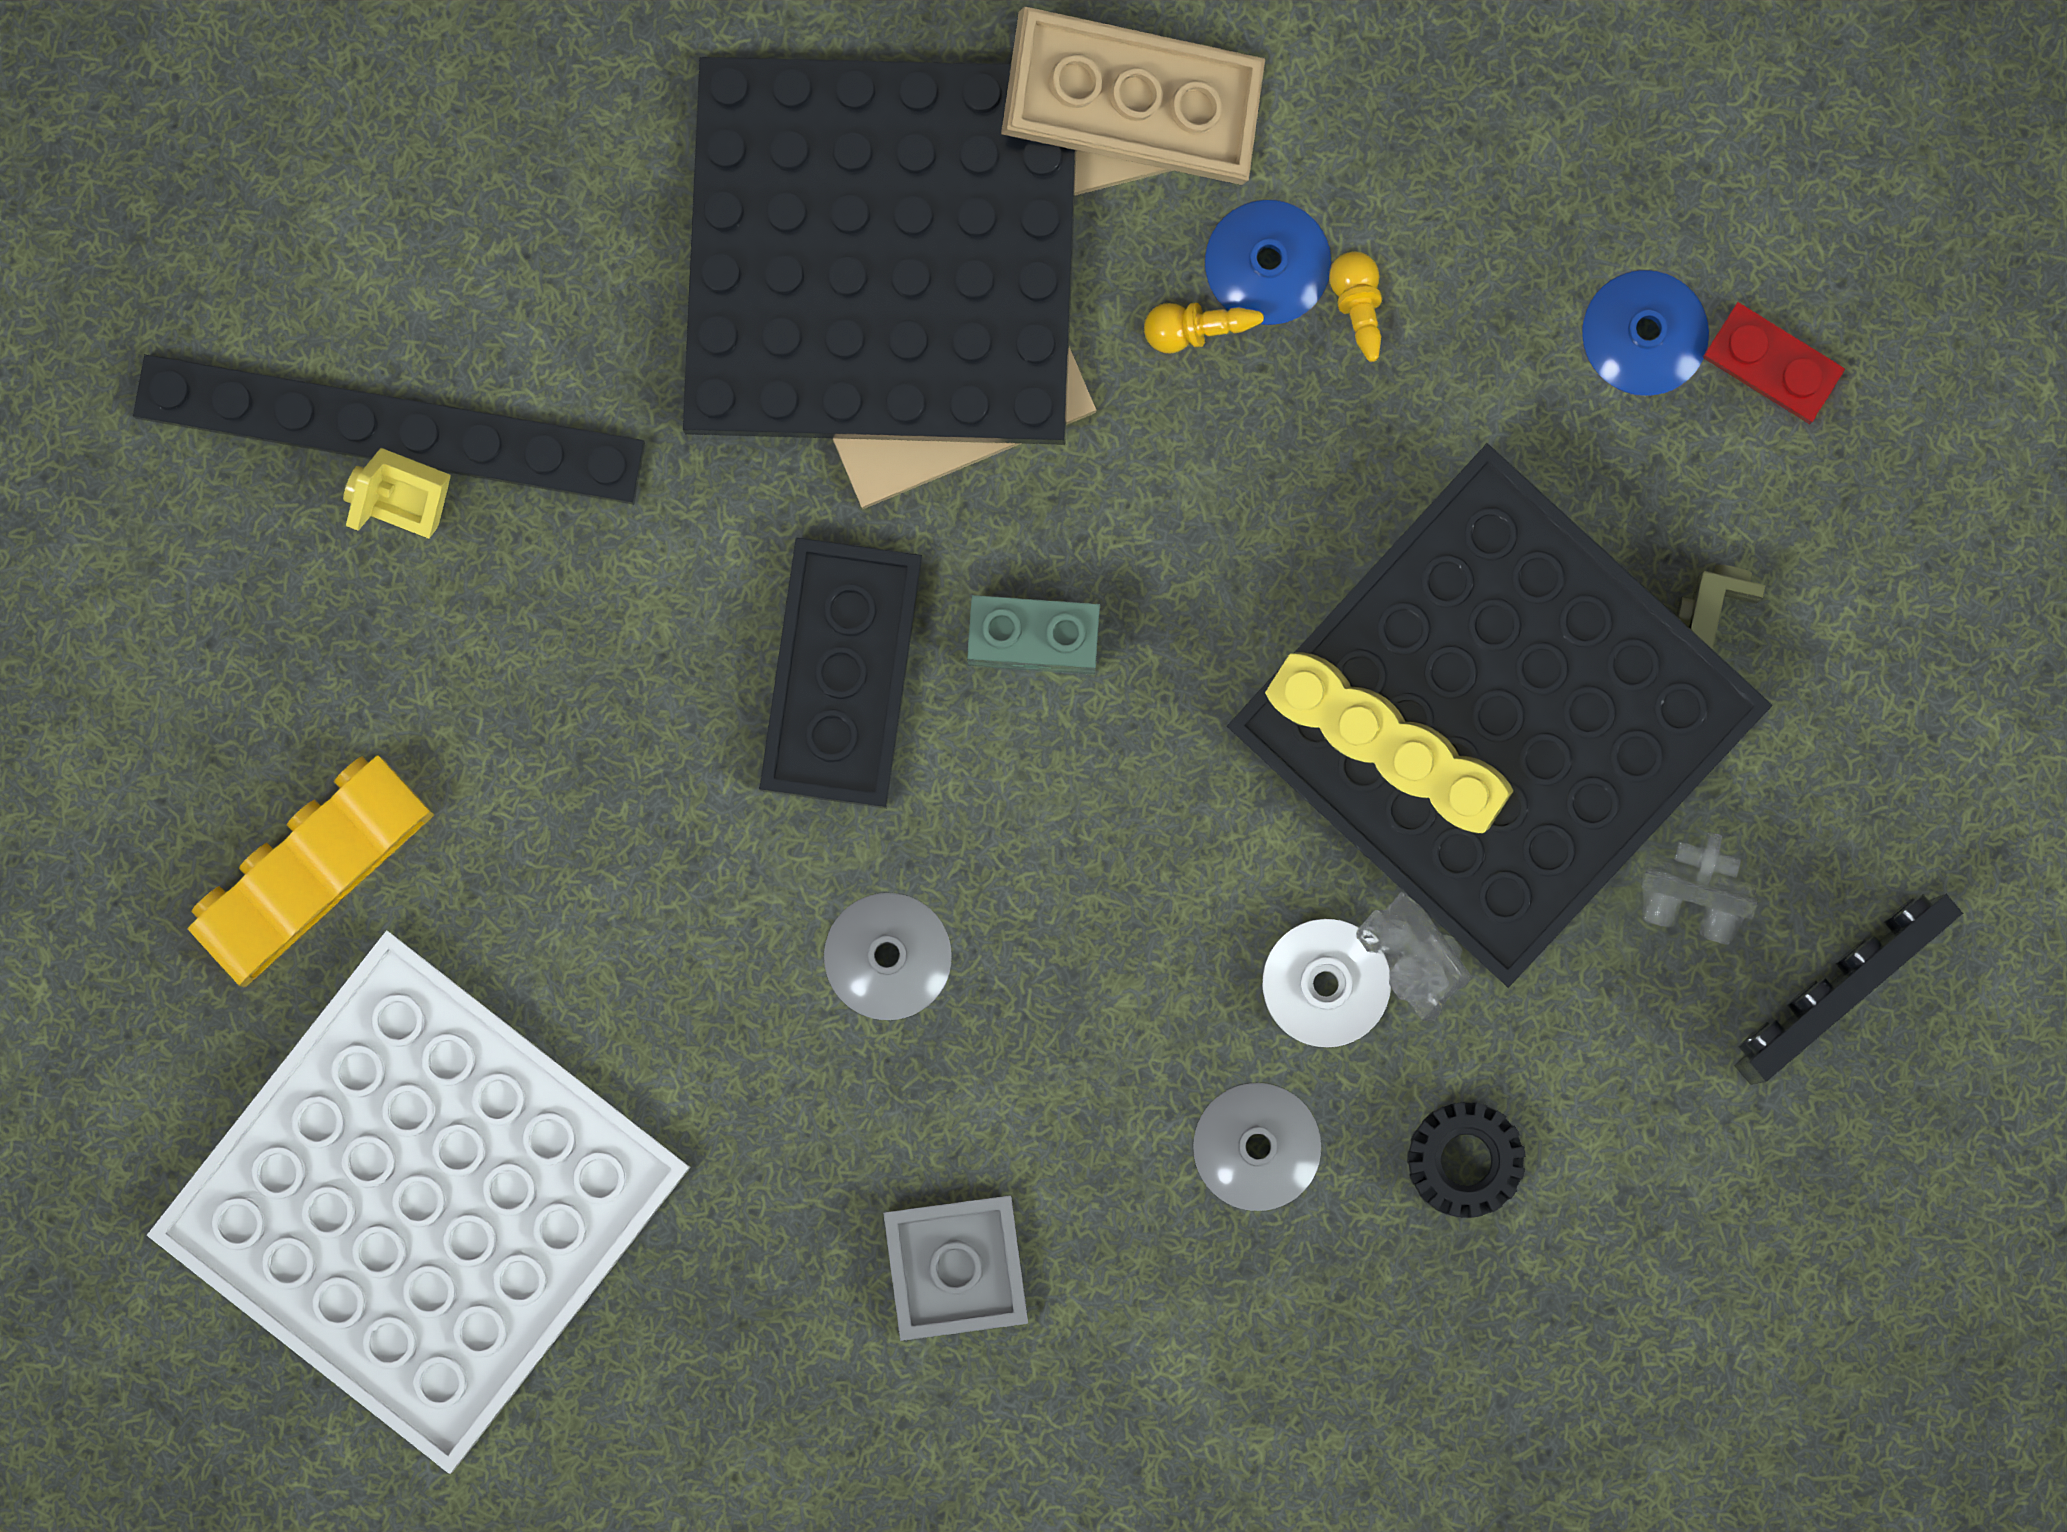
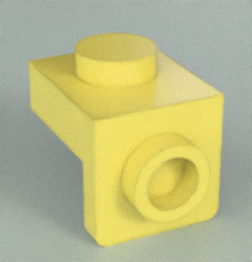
[343,448,451,538]

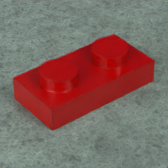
[1703,302,1845,424]

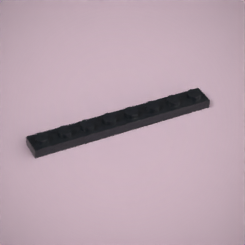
[133,354,645,505]

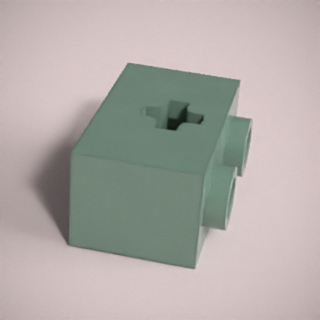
[967,595,1100,675]

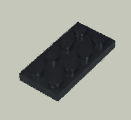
[759,537,922,809]
[1734,894,1964,1085]

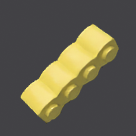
[1265,652,1513,833]

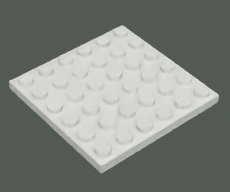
[147,930,691,1474]

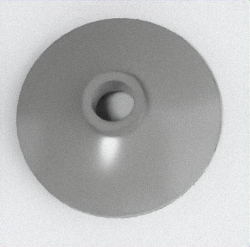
[824,893,952,1020]
[1193,1083,1321,1211]

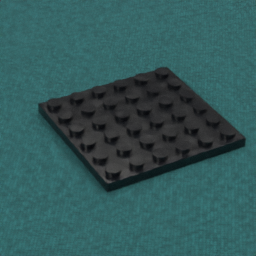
[683,57,1076,445]
[1227,443,1773,988]

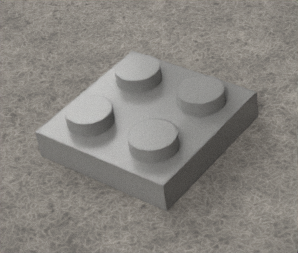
[884,1196,1028,1341]

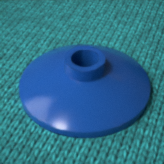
[1205,200,1331,325]
[1582,270,1709,396]

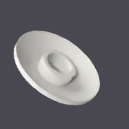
[1262,919,1391,1047]

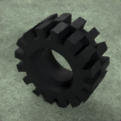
[1407,1102,1526,1218]

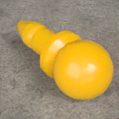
[1329,251,1382,362]
[1144,303,1264,354]

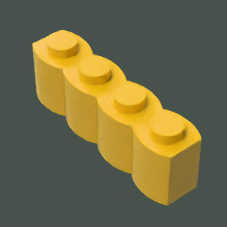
[188,755,434,987]

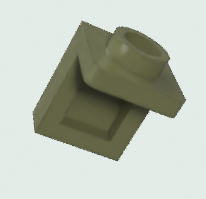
[1676,565,1765,649]

